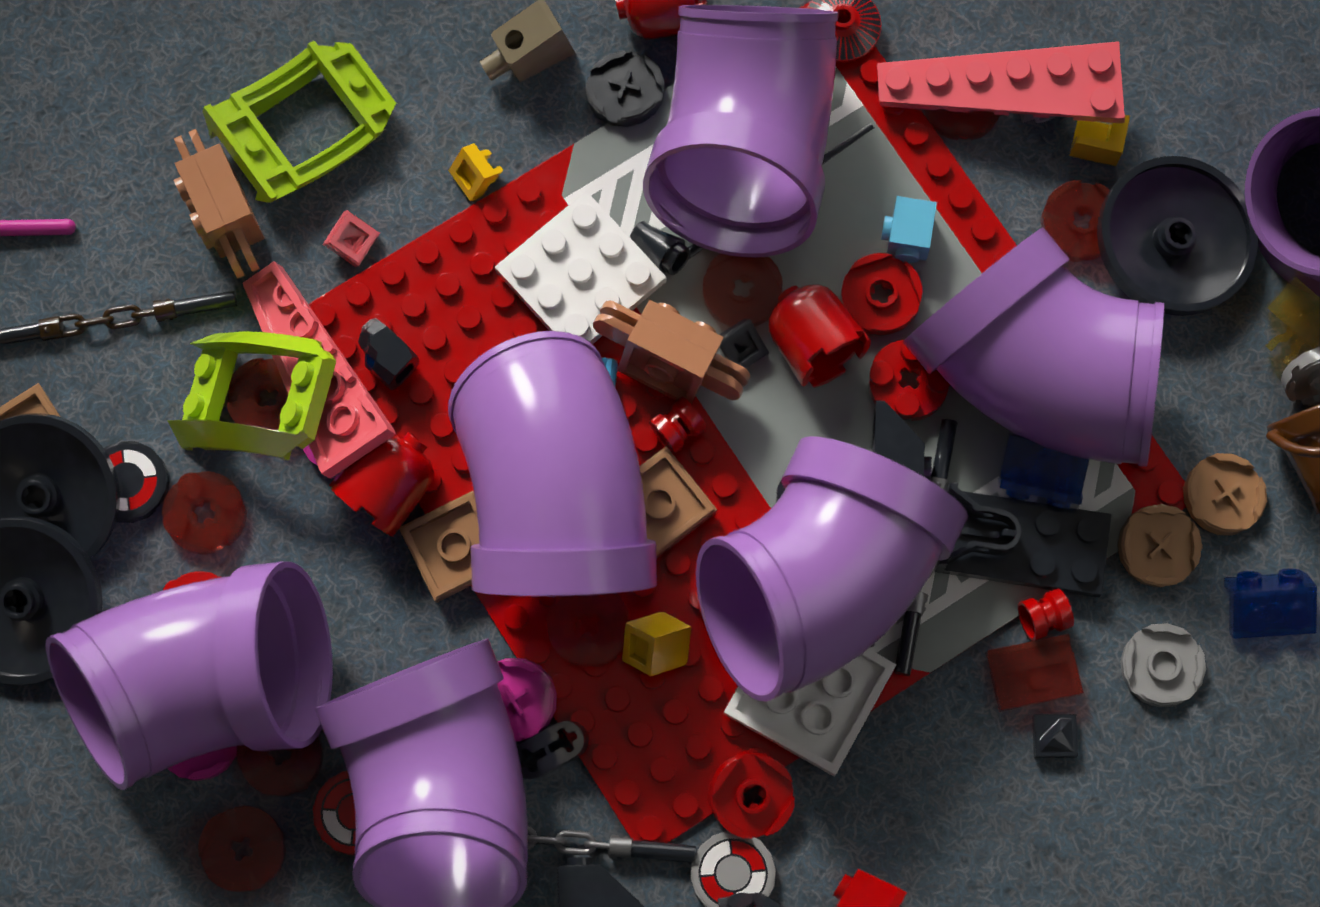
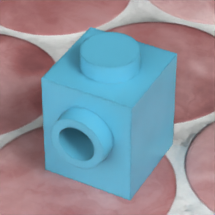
[881,196,937,263]

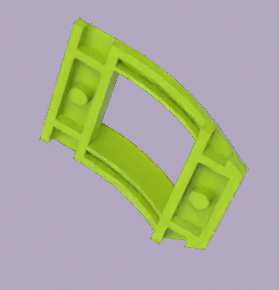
[203,40,396,203]
[167,331,336,460]

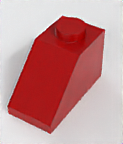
[832,869,907,907]

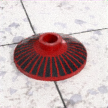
[807,0,881,63]

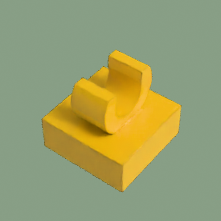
[448,143,503,201]

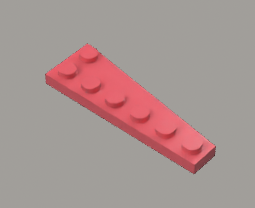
[877,42,1125,123]
[242,261,396,479]

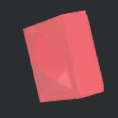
[323,210,380,267]

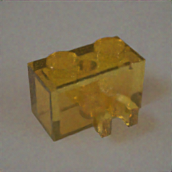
[1265,277,1320,366]

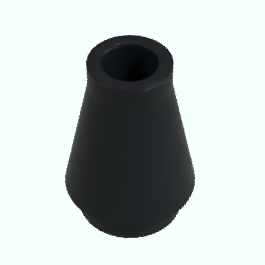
[630,221,691,275]

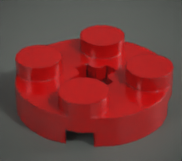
[840,253,923,335]
[868,340,950,421]
[708,751,795,839]

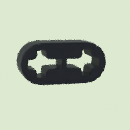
[517,721,589,779]

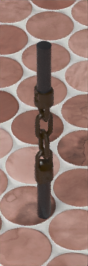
[0,291,237,345]

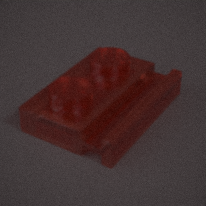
[985,634,1083,712]

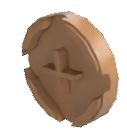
[1183,453,1267,535]
[1117,504,1202,587]

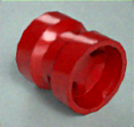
[649,396,707,454]
[1017,588,1074,641]

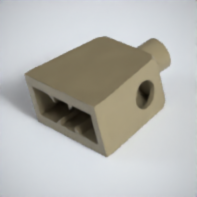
[479,0,576,82]

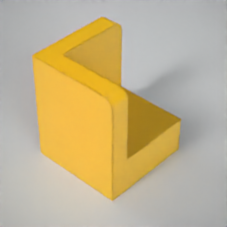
[1069,115,1130,166]
[622,612,691,676]

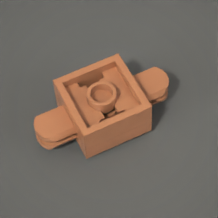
[174,128,265,279]
[593,299,750,404]

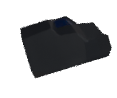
[358,318,420,391]

